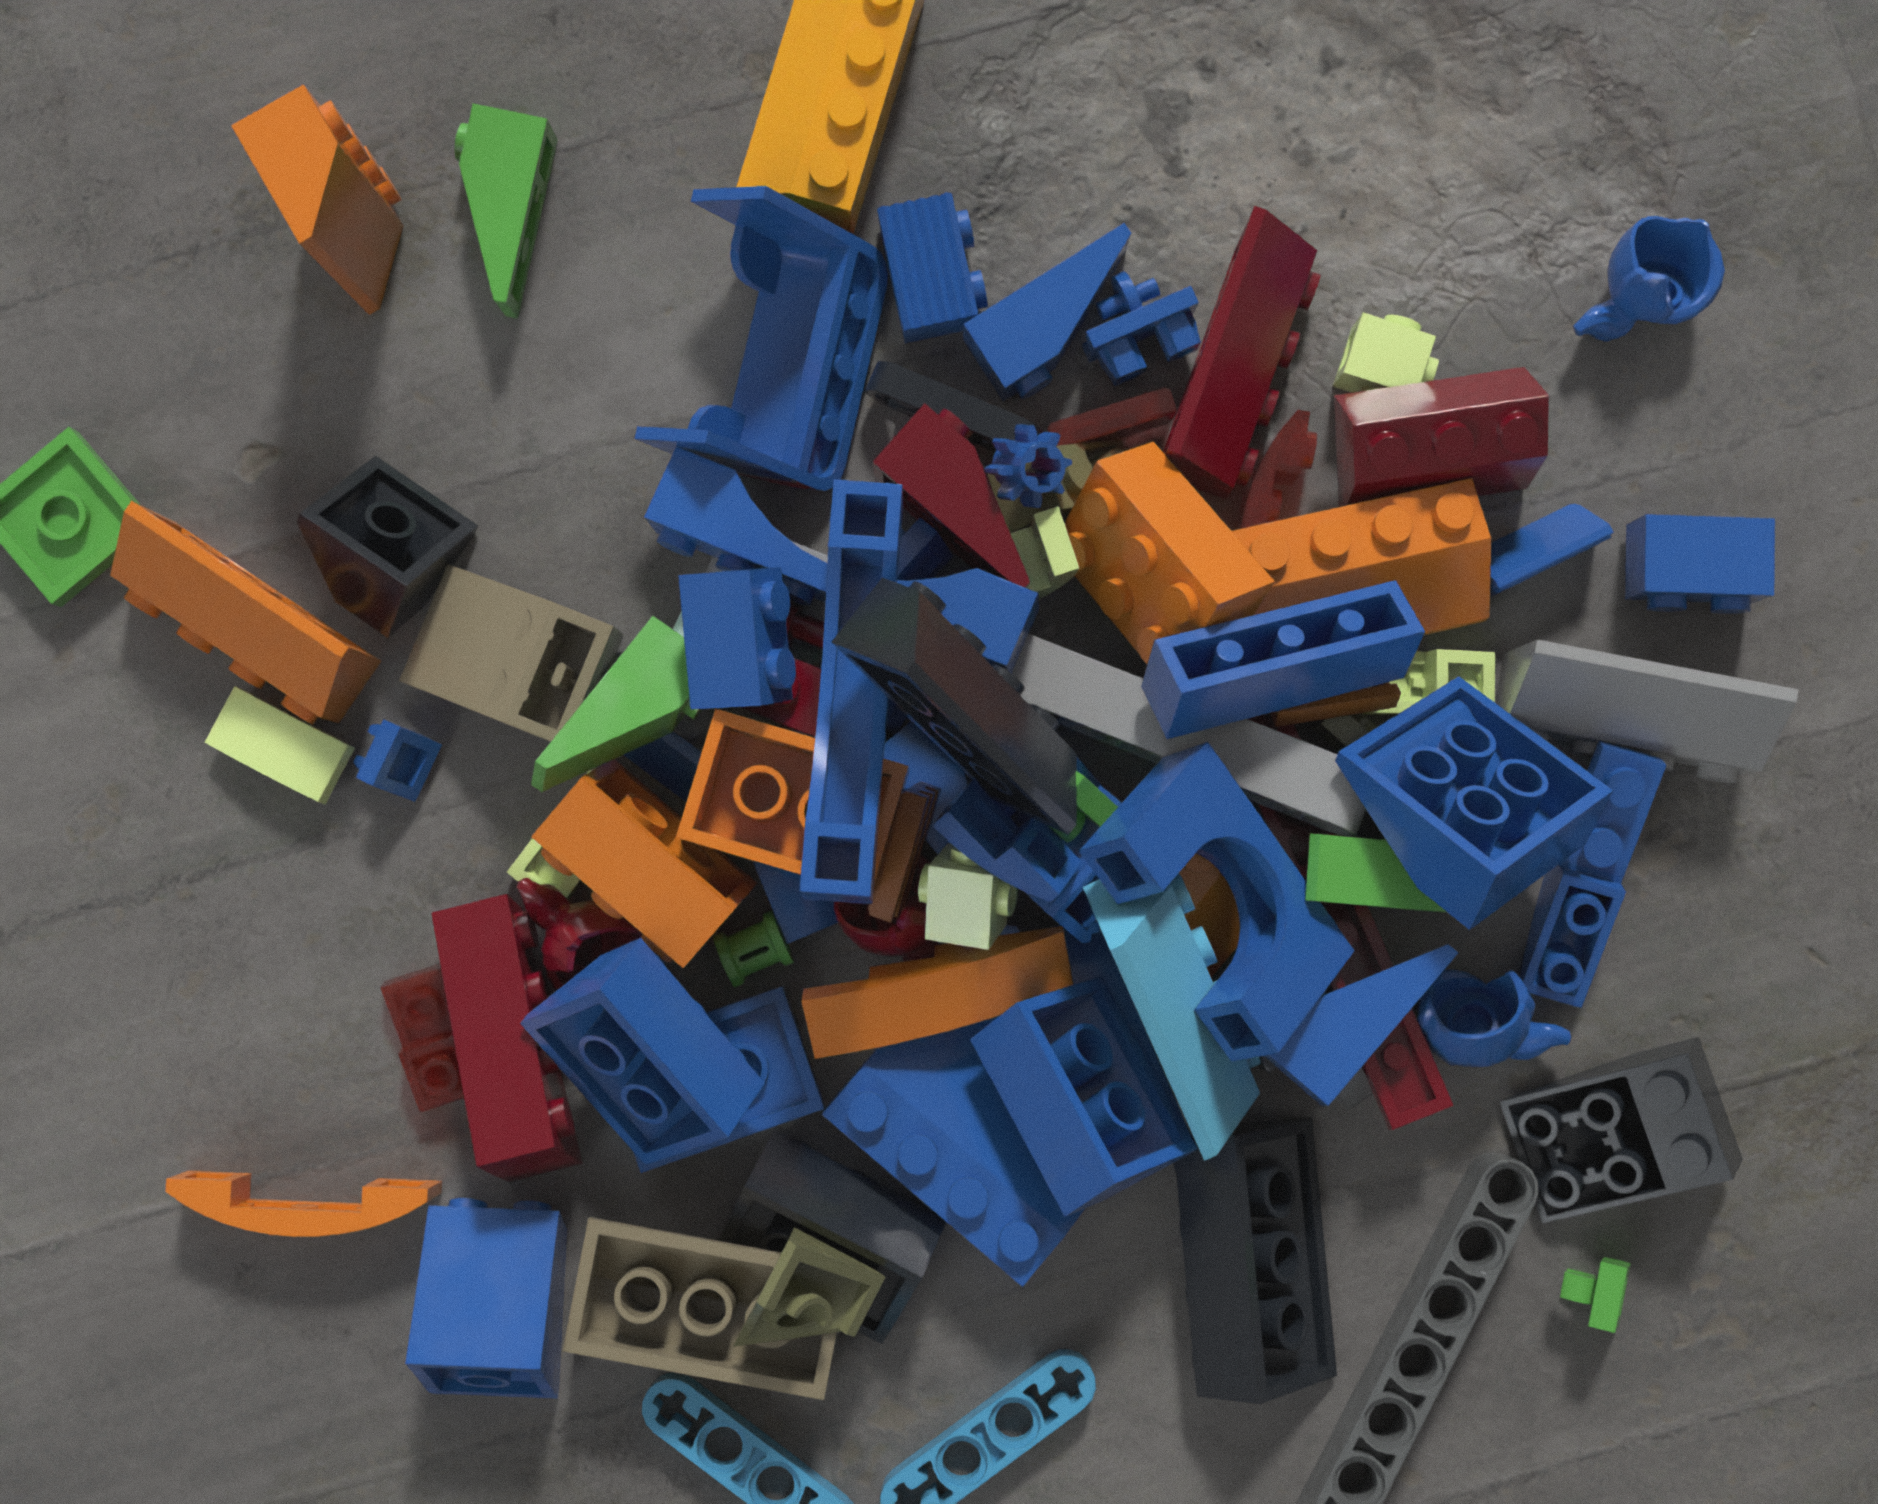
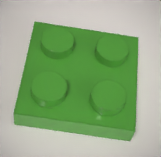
[0,427,140,607]

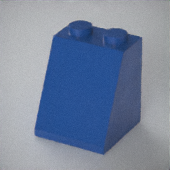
[405,1198,567,1399]

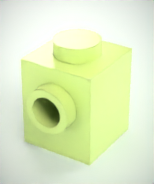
[1332,312,1439,393]
[918,843,1018,950]

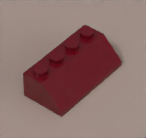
[1163,206,1321,499]

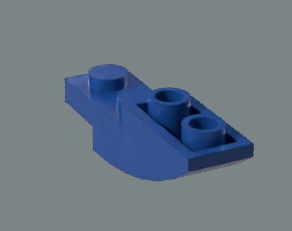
[1520,740,1666,1008]

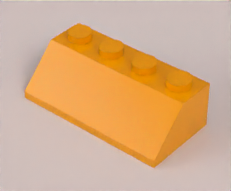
[736,0,924,233]

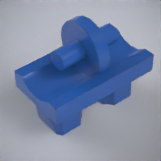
[1082,271,1201,386]

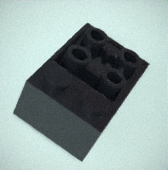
[1499,1037,1743,1224]

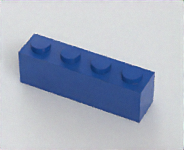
[1141,580,1425,739]

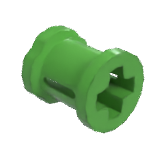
[713,910,794,987]

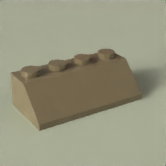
[562,1217,837,1400]

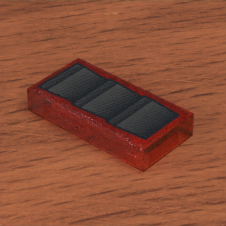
[1047,388,1177,446]

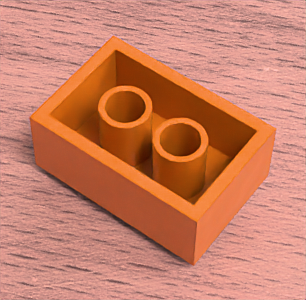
[1064,442,1275,664]
[676,708,910,887]
[531,759,757,968]

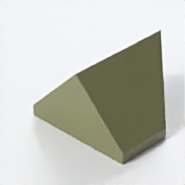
[733,1227,885,1347]

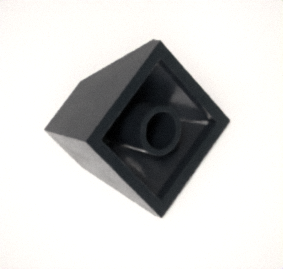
[297,456,478,638]

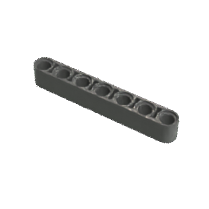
[1296,1152,1539,1504]

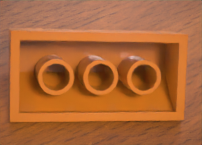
[231,84,403,315]
[1232,478,1491,635]
[110,501,381,724]

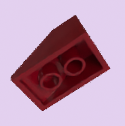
[872,403,1030,589]

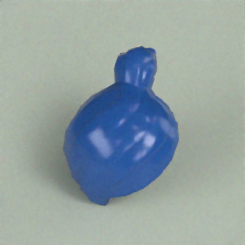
[1573,216,1725,342]
[1416,969,1571,1067]

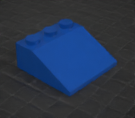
[1335,676,1613,930]

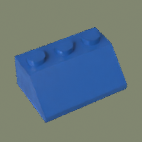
[520,938,765,1165]
[970,976,1198,1217]

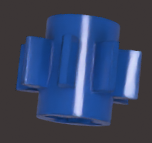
[985,424,1072,508]

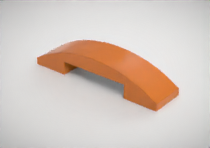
[165,1171,442,1237]

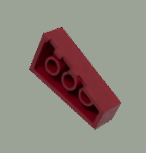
[431,894,583,1182]

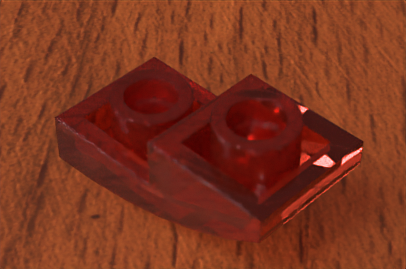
[1234,410,1317,530]
[380,963,464,1113]

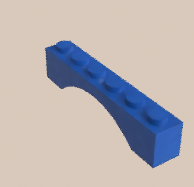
[644,446,1040,674]
[800,479,903,904]

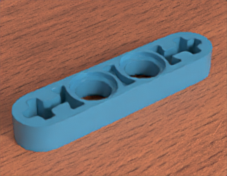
[880,1349,1096,1504]
[642,1372,854,1504]

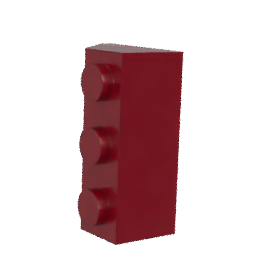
[1334,367,1549,507]

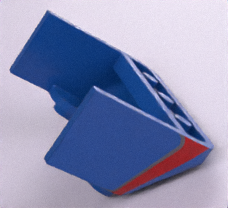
[634,186,888,491]

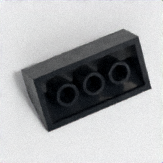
[832,578,1077,835]
[1173,1118,1337,1404]

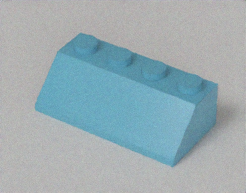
[1083,873,1261,1161]

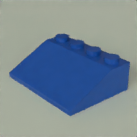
[822,1016,1085,1287]

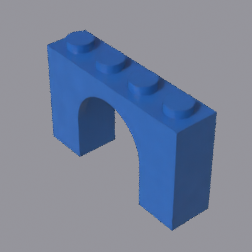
[1079,742,1354,1062]

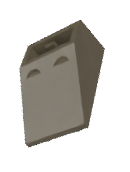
[399,564,624,742]

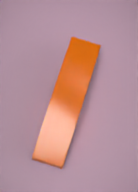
[801,926,1074,1059]

